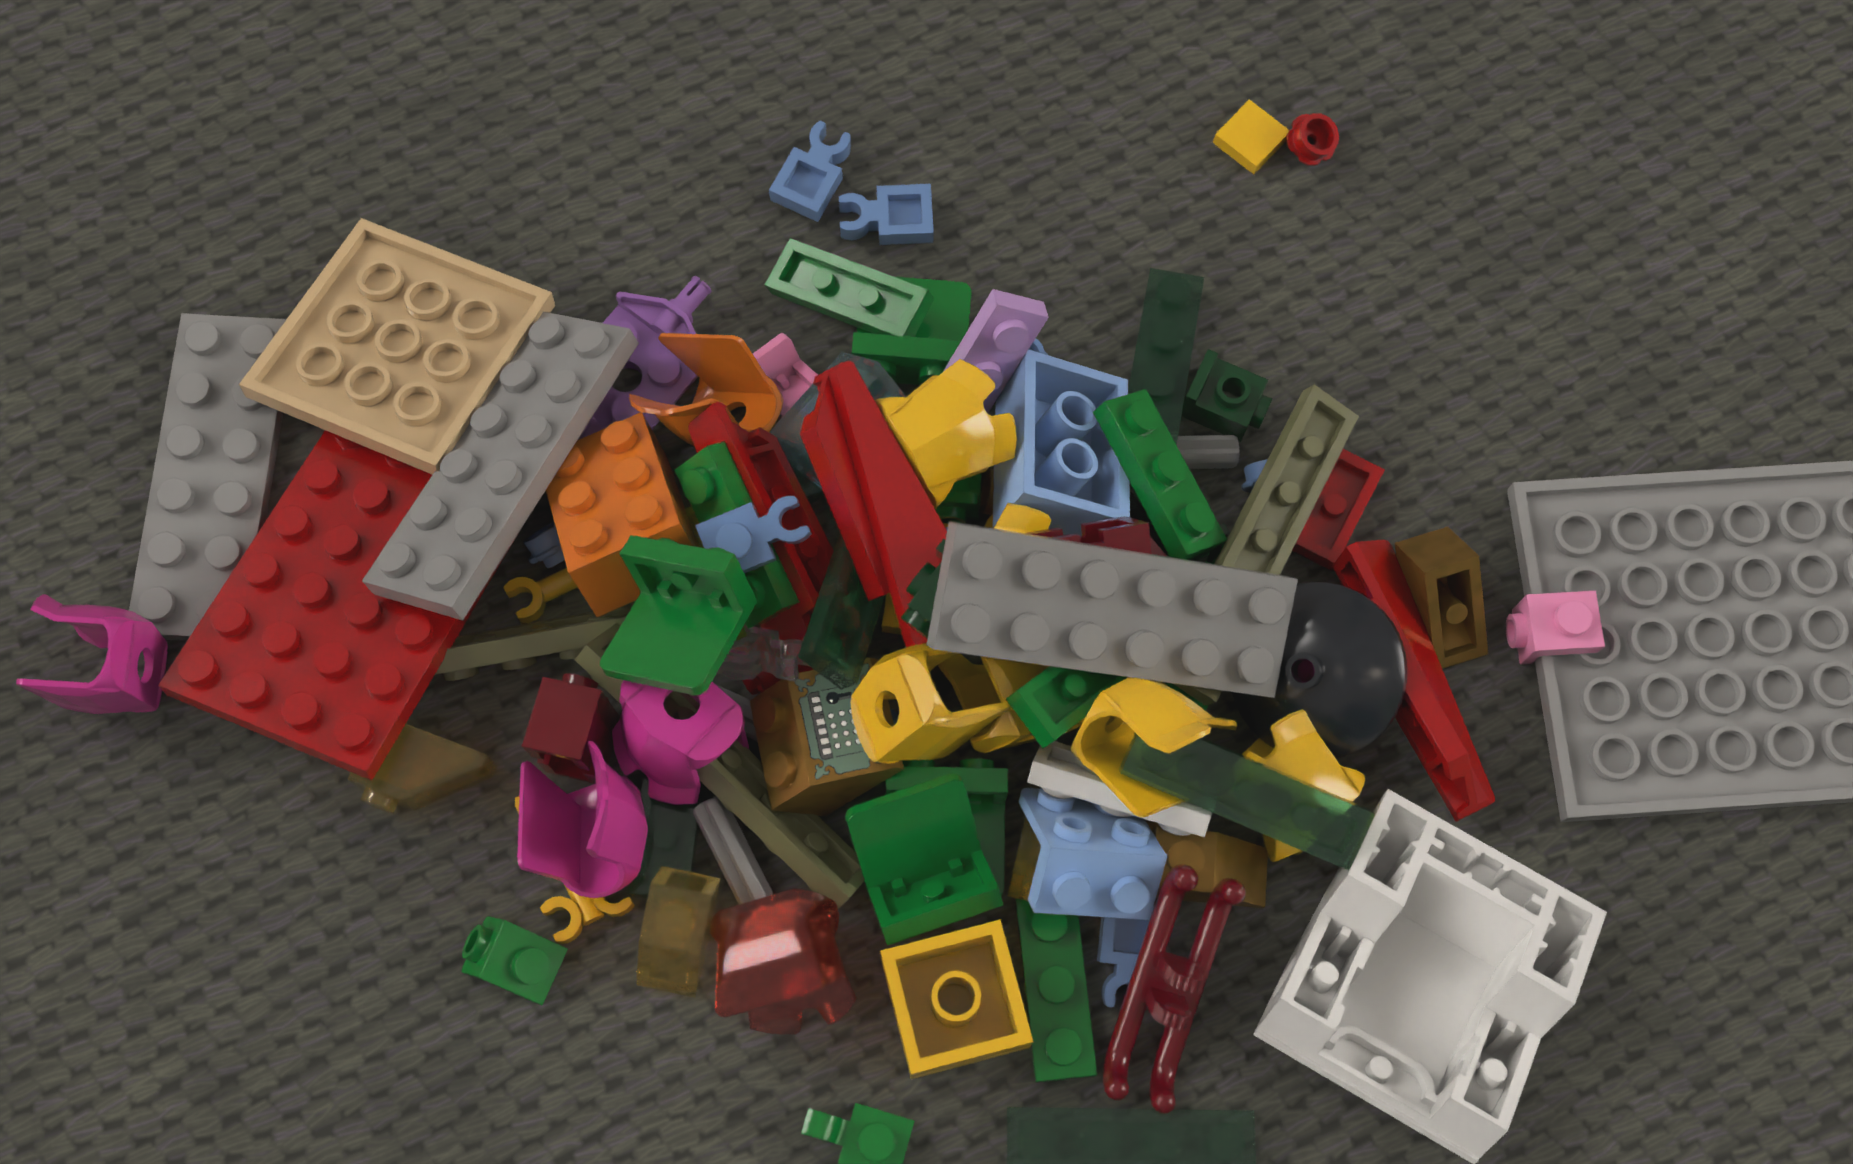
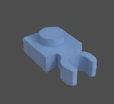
[769,121,851,222]
[839,184,934,245]
[695,496,812,573]
[1097,905,1155,1007]

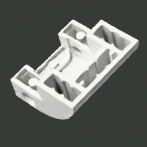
[1253,789,1607,1164]

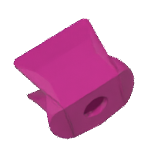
[16,594,168,714]
[612,680,749,805]
[517,741,648,898]

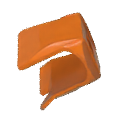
[629,333,784,447]

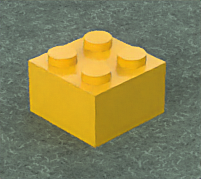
[880,919,1033,1079]

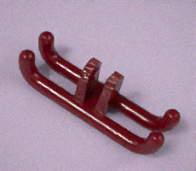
[1103,864,1246,1114]

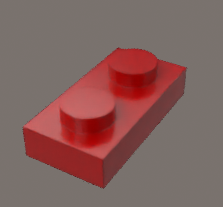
[1292,449,1385,571]

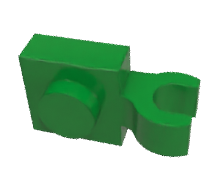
[801,1103,915,1164]

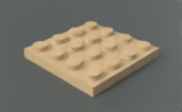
[239,218,555,475]

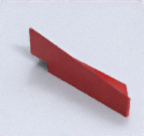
[800,360,947,647]
[688,402,866,680]

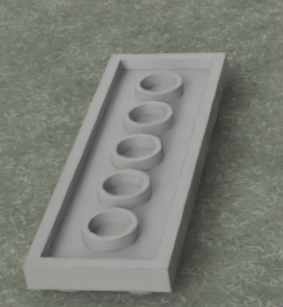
[362,312,639,620]
[129,313,286,641]
[927,521,1298,698]

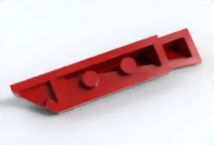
[1332,539,1495,822]

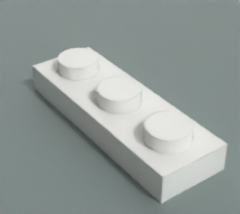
[1027,741,1218,838]

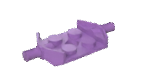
[578,276,712,440]

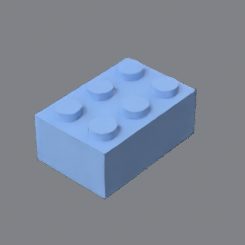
[993,349,1130,536]

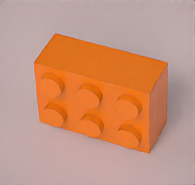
[546,412,698,618]

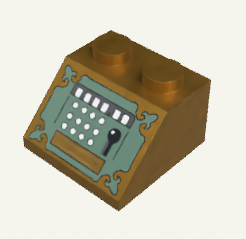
[750,658,904,816]

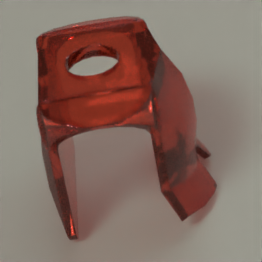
[710,888,857,1035]

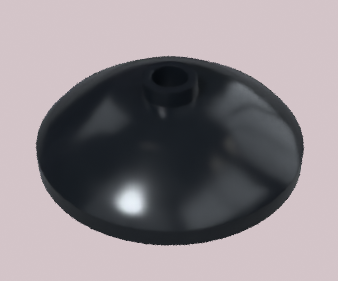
[1232,582,1407,759]

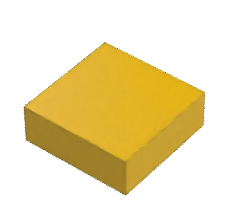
[1213,99,1289,175]

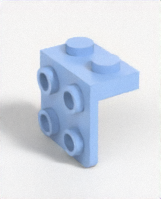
[1019,787,1167,920]

